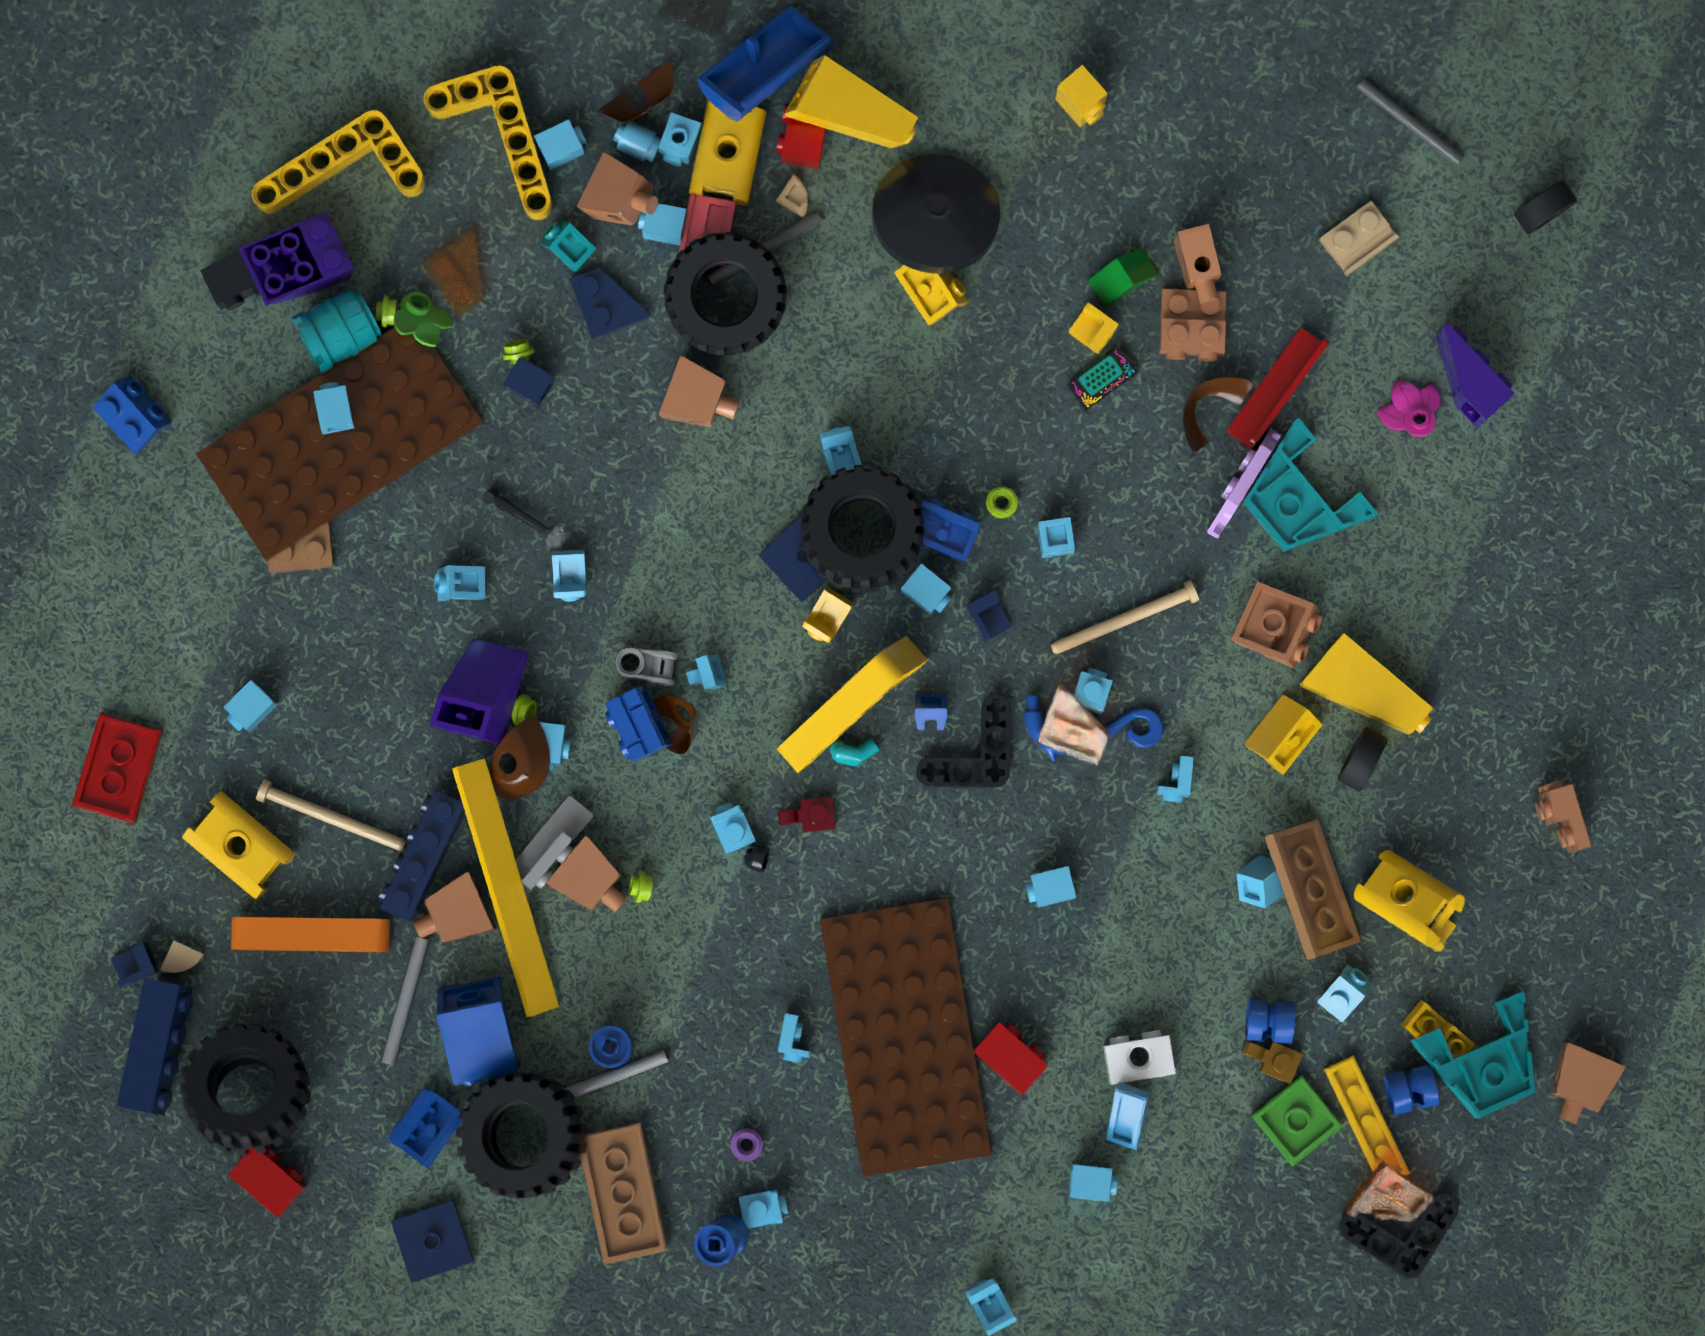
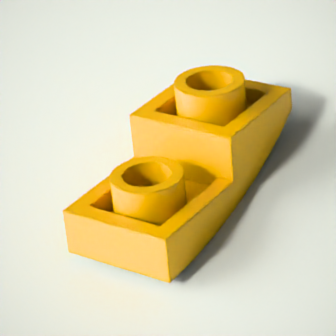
[1400,1000,1475,1058]

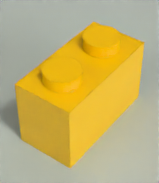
[1055,65,1108,128]

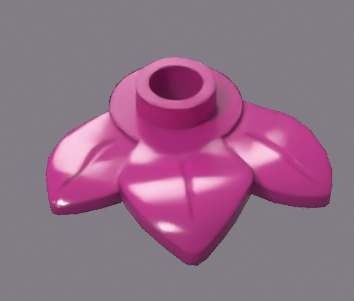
[1377,380,1441,437]

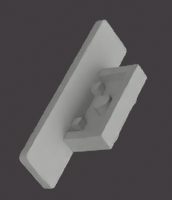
[488,796,593,898]

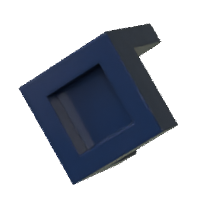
[503,358,555,408]
[966,590,1011,642]
[112,942,160,988]

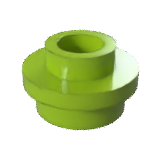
[376,295,397,328]
[502,339,534,364]
[986,486,1018,519]
[511,694,537,726]
[628,870,653,903]

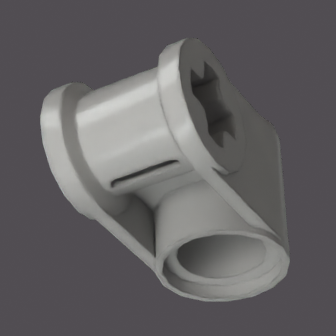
[616,648,679,686]

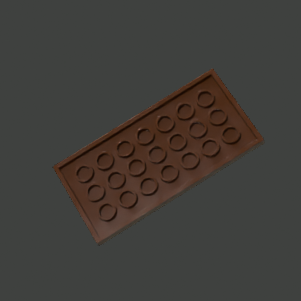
[196,328,483,562]
[820,898,991,1177]

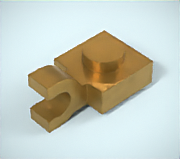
[1242,1041,1303,1084]

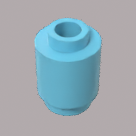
[613,121,661,162]

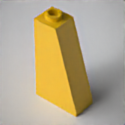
[784,55,918,149]
[1299,633,1433,735]

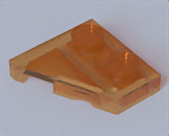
[1037,684,1110,765]

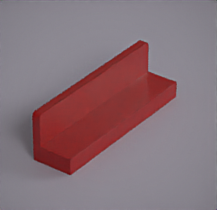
[1226,327,1329,450]

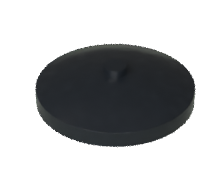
[872,154,1000,274]

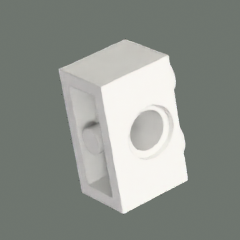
[1103,1030,1176,1085]

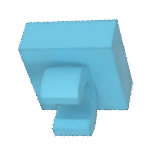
[686,655,727,690]

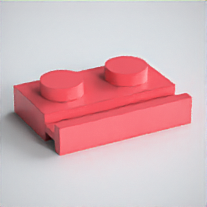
[679,193,736,266]

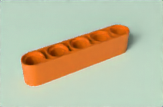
[231,917,390,952]

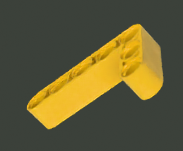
[423,66,553,220]
[252,110,426,214]
[777,636,928,773]

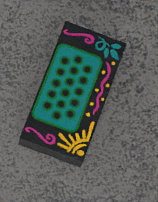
[1067,347,1138,411]

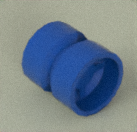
[1245,998,1295,1044]
[589,1025,634,1068]
[1384,1064,1439,1115]
[694,1214,750,1266]

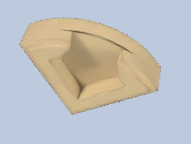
[776,174,808,218]
[160,940,204,973]

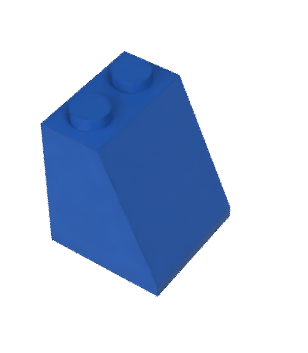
[437,976,518,1086]

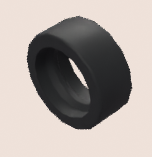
[1514,180,1577,235]
[1337,727,1388,792]

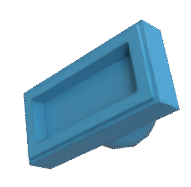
[1106,1082,1150,1150]

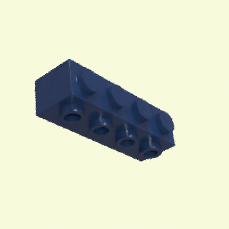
[378,790,465,923]
[116,978,193,1116]

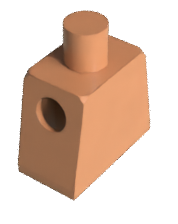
[577,152,658,225]
[1173,224,1221,304]
[659,356,740,427]
[546,836,628,913]
[413,872,496,943]
[1551,1042,1625,1125]

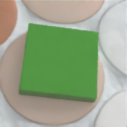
[1251,1075,1343,1167]

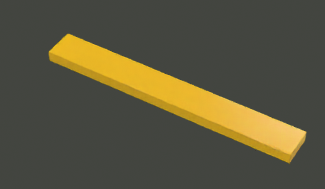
[452,758,559,1017]

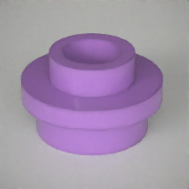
[730,1129,763,1161]

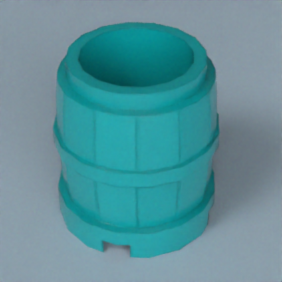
[291,290,381,373]

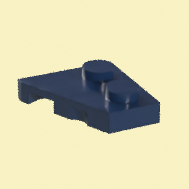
[570,268,650,339]

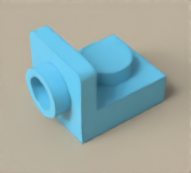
[434,565,485,601]
[1156,756,1194,803]
[710,802,756,855]
[778,1013,811,1063]
[739,1189,788,1229]

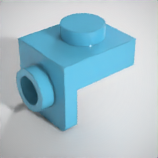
[820,426,862,477]
[552,550,587,602]
[1317,964,1372,1022]
[966,1278,1017,1336]

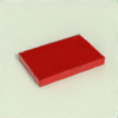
[72,713,163,824]

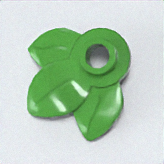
[394,291,454,347]

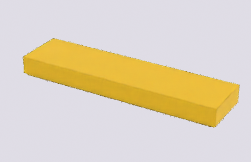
[1323,1055,1410,1187]

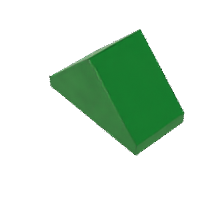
[1088,247,1159,308]

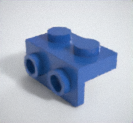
[93,376,172,454]
[920,498,981,563]
[388,1087,463,1168]

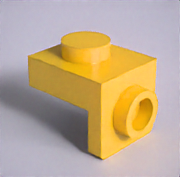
[802,586,855,643]

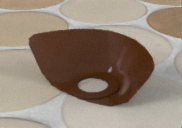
[597,62,674,122]
[1183,377,1252,453]
[653,696,698,754]
[489,717,550,799]

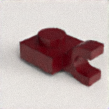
[778,797,835,833]

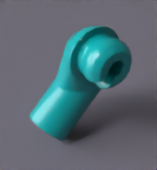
[829,738,879,766]

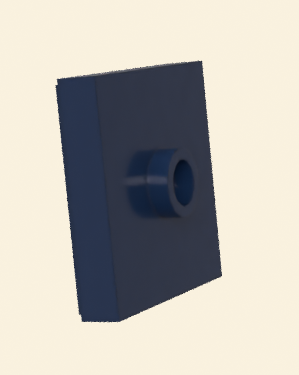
[758,515,841,603]
[391,1200,474,1283]

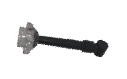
[482,488,568,551]

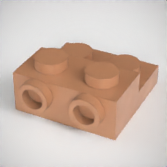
[1159,289,1226,362]
[1231,582,1322,668]
[1535,780,1591,853]

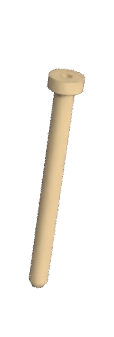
[1051,580,1199,654]
[256,779,406,851]

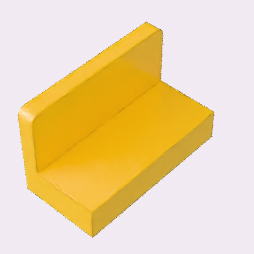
[1245,695,1323,775]

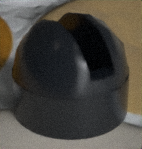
[743,846,769,873]

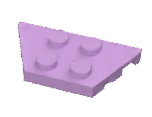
[1207,428,1282,539]

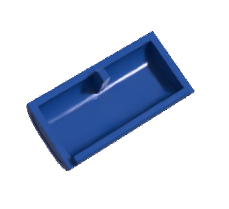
[697,6,835,121]

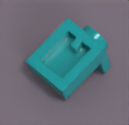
[541,220,597,272]

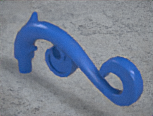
[1024,696,1163,762]

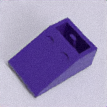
[238,212,354,306]
[1436,323,1514,429]
[430,639,529,745]

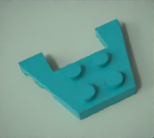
[1243,418,1378,552]
[1411,991,1535,1119]

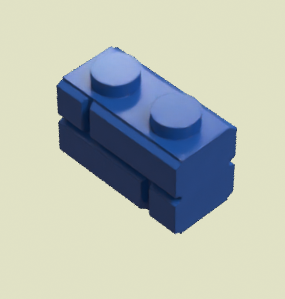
[605,686,673,762]

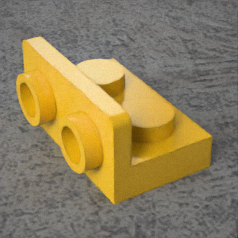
[894,265,968,326]

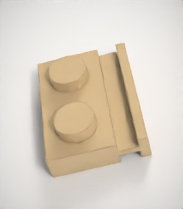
[1319,201,1399,276]

